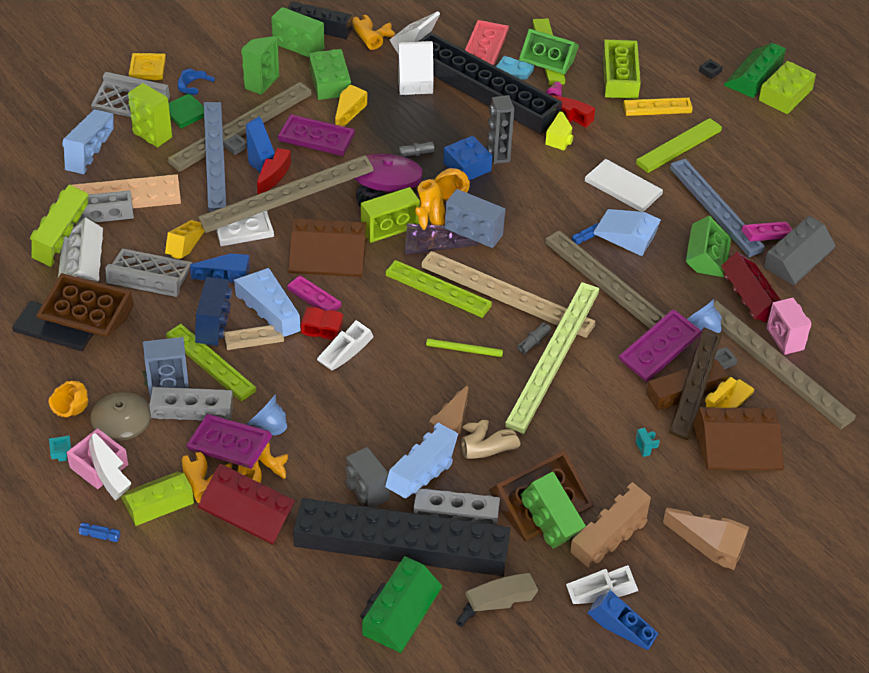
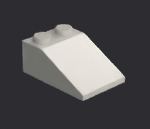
[390,11,440,55]
[398,41,433,95]

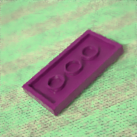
[278,114,355,156]
[619,309,701,382]
[186,414,272,469]

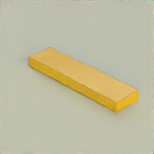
[623,98,693,116]

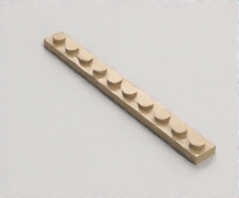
[422,251,595,338]

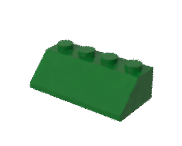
[724,43,786,98]
[362,556,442,653]

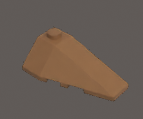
[663,508,749,570]

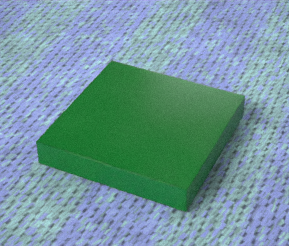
[169,93,204,129]

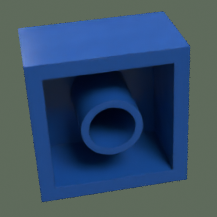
[443,136,492,180]

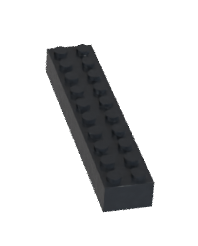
[418,32,562,134]
[293,498,511,577]

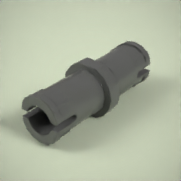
[398,142,434,157]
[517,322,552,355]

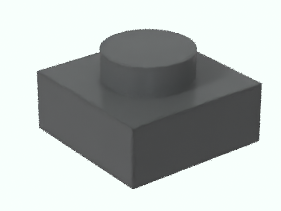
[223,134,247,155]
[714,347,738,369]

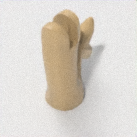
[461,420,520,459]

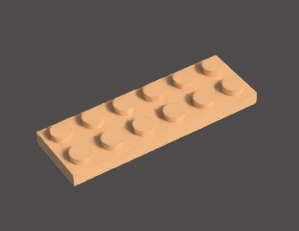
[72,174,181,208]

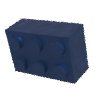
[195,277,232,346]

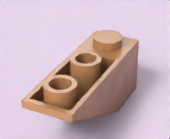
[429,386,469,437]

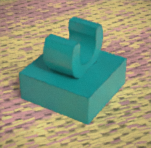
[635,428,660,457]
[49,435,72,462]

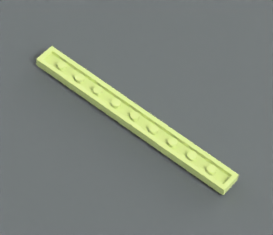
[506,282,599,434]

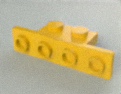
[705,377,754,408]

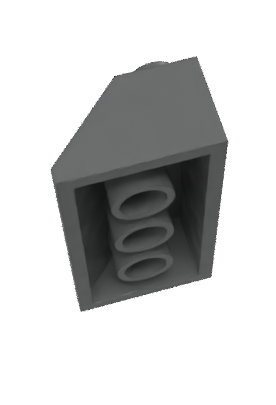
[764,216,836,286]

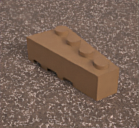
[570,482,651,568]

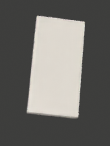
[585,159,663,212]

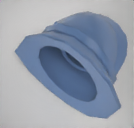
[687,299,722,333]
[246,395,287,436]

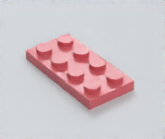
[465,20,509,65]

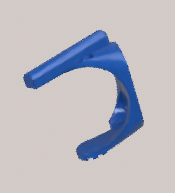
[177,68,215,95]

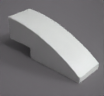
[317,320,373,371]
[89,433,131,501]
[566,565,638,604]

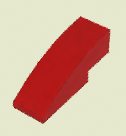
[551,95,595,127]
[257,148,291,195]

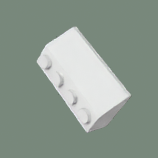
[58,217,103,283]

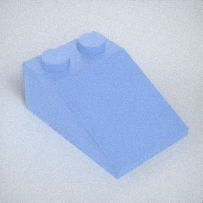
[593,209,661,256]

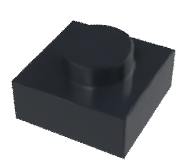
[699,59,723,79]

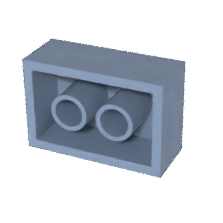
[445,189,505,248]
[143,337,189,398]

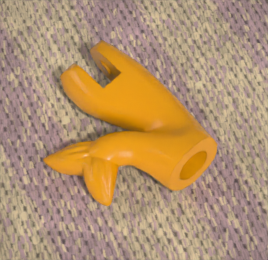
[352,15,396,50]
[415,179,446,230]
[237,442,288,483]
[181,452,232,503]

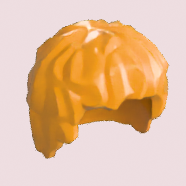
[435,168,470,202]
[48,381,88,417]

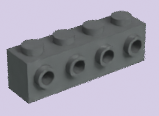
[486,95,514,164]

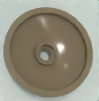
[91,392,151,441]

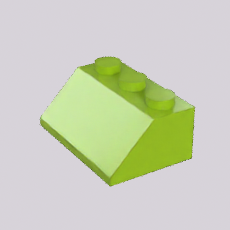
[121,471,194,526]

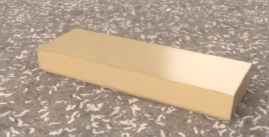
[224,325,284,350]

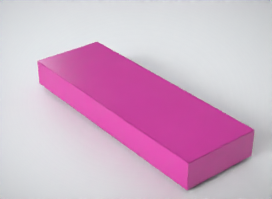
[741,222,793,241]
[287,275,341,311]

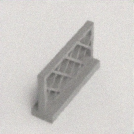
[91,72,170,117]
[105,248,192,297]

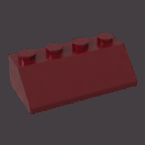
[721,252,781,323]
[197,464,295,545]

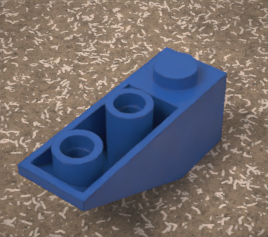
[246,116,275,172]
[190,253,250,283]
[587,590,659,650]

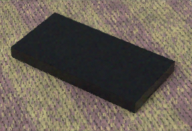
[12,301,93,351]

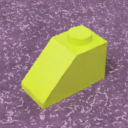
[546,112,573,150]

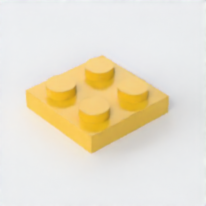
[129,53,166,80]

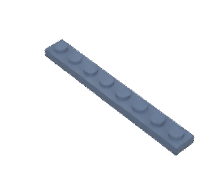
[204,102,226,212]
[670,159,765,257]

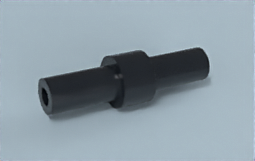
[360,583,386,619]
[456,602,478,627]

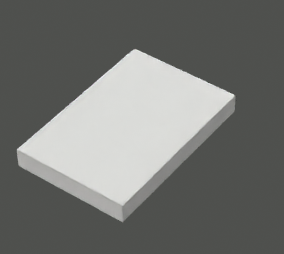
[216,211,274,246]

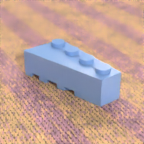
[234,268,301,337]
[385,423,458,498]

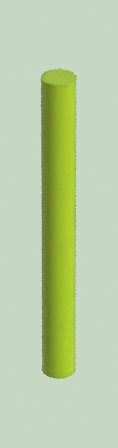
[426,338,503,357]

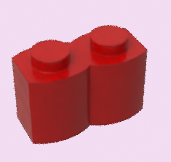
[301,307,343,340]

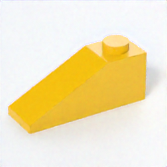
[335,84,367,127]
[165,220,205,259]

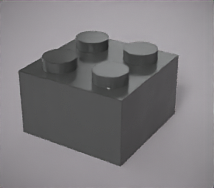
[345,447,390,508]

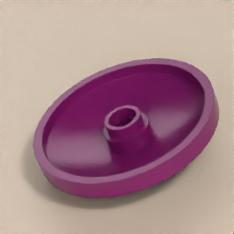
[354,153,422,191]

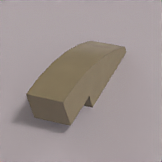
[466,573,538,611]

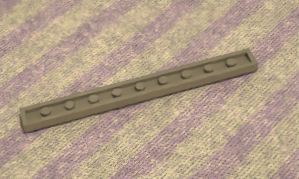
[168,82,311,172]
[199,155,373,233]
[545,231,665,329]
[714,301,856,430]

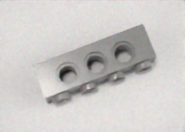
[57,190,134,225]
[149,387,234,421]
[414,489,500,525]

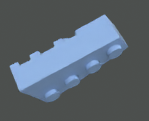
[62,109,114,174]

